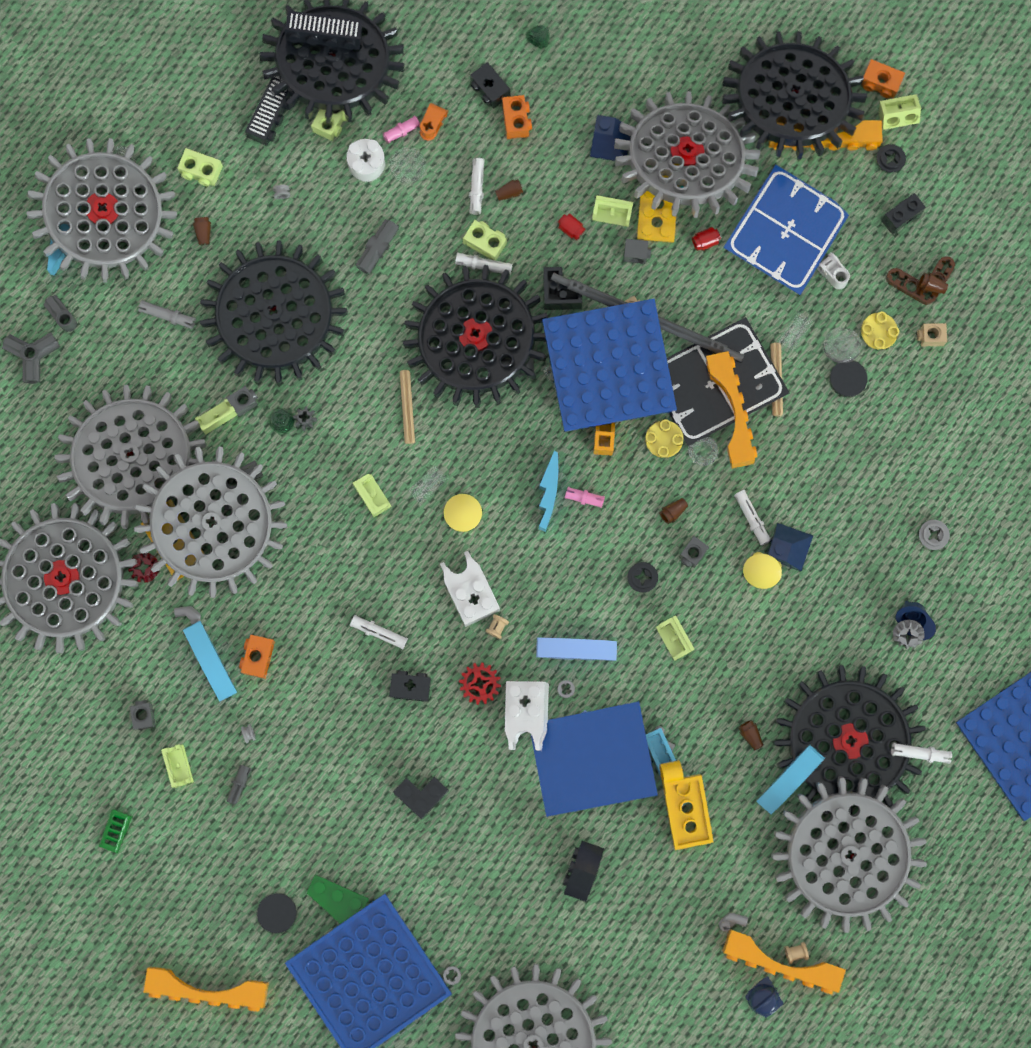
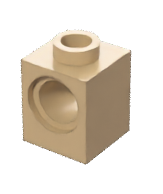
[917,323,947,346]

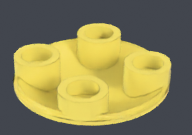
[861,312,899,350]
[646,420,684,458]
[444,494,482,532]
[743,552,782,589]

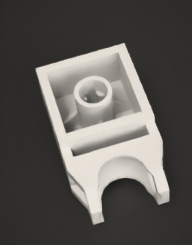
[440,551,500,627]
[505,681,549,751]

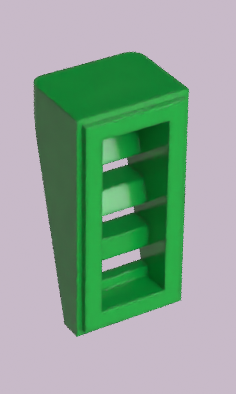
[99,809,133,854]

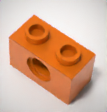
[861,59,905,98]
[239,634,275,679]

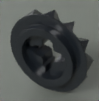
[876,144,906,173]
[627,562,658,593]

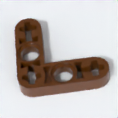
[886,256,955,305]

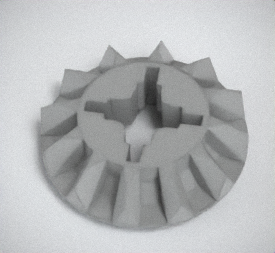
[918,520,950,550]
[893,620,924,649]

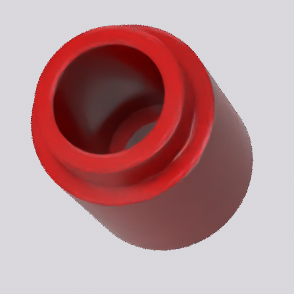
[558,213,586,241]
[692,227,721,251]

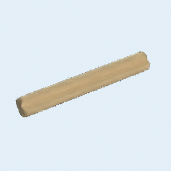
[770,343,783,417]
[400,370,415,444]

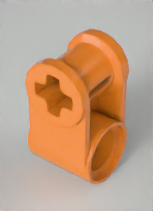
[420,103,448,141]

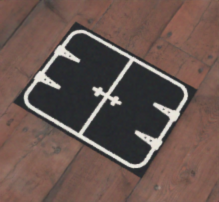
[667,317,790,446]

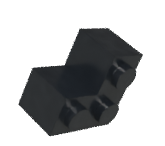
[543,267,582,310]
[393,777,449,820]
[563,841,604,902]

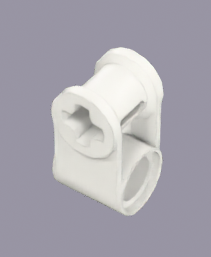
[817,253,850,289]

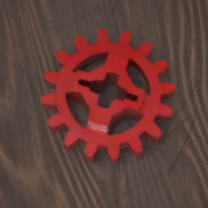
[459,663,501,705]

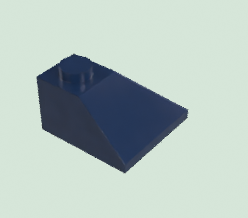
[590,115,631,161]
[767,523,813,571]

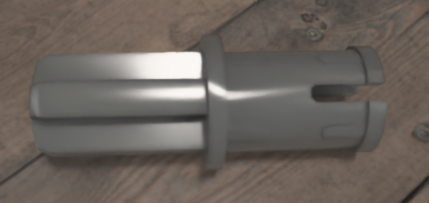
[227,765,252,804]

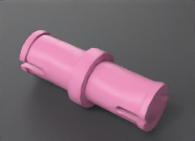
[383,116,420,144]
[565,487,605,508]

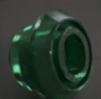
[526,25,550,49]
[269,408,295,433]

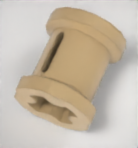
[485,614,509,639]
[785,942,809,964]

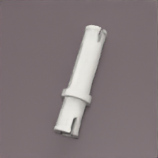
[469,158,484,215]
[455,253,513,274]
[734,490,771,546]
[350,615,408,649]
[891,743,952,764]

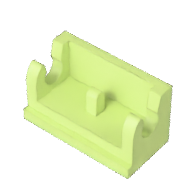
[592,195,633,227]
[195,399,237,435]
[353,474,392,517]
[656,615,695,661]
[161,745,194,788]

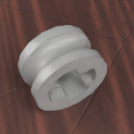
[273,185,291,199]
[557,680,575,698]
[241,724,256,743]
[443,966,461,985]

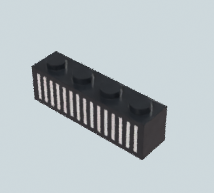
[285,11,362,50]
[245,76,292,146]

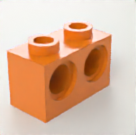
[502,95,532,139]

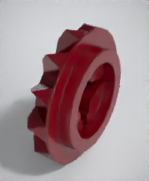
[128,553,159,583]

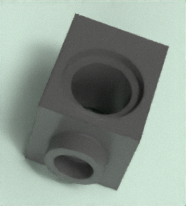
[623,239,651,264]
[226,386,258,417]
[679,536,709,568]
[130,700,156,731]

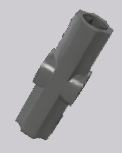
[356,219,399,275]

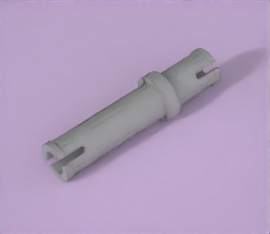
[138,300,196,329]

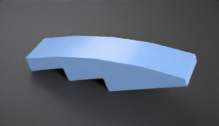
[536,638,617,661]

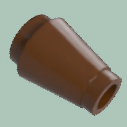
[495,179,524,201]
[193,217,211,246]
[918,272,948,294]
[659,498,688,524]
[738,720,764,750]

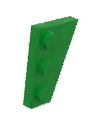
[307,874,369,924]

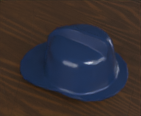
[896,600,936,641]
[745,976,784,1018]

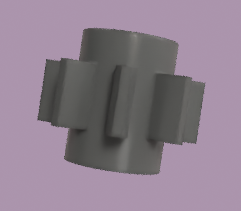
[293,406,317,431]

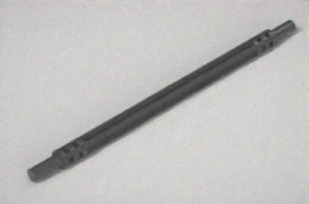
[551,272,744,362]

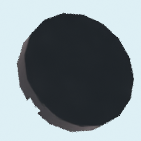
[829,360,868,397]
[257,893,297,934]

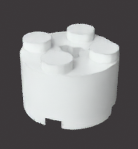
[347,139,385,182]

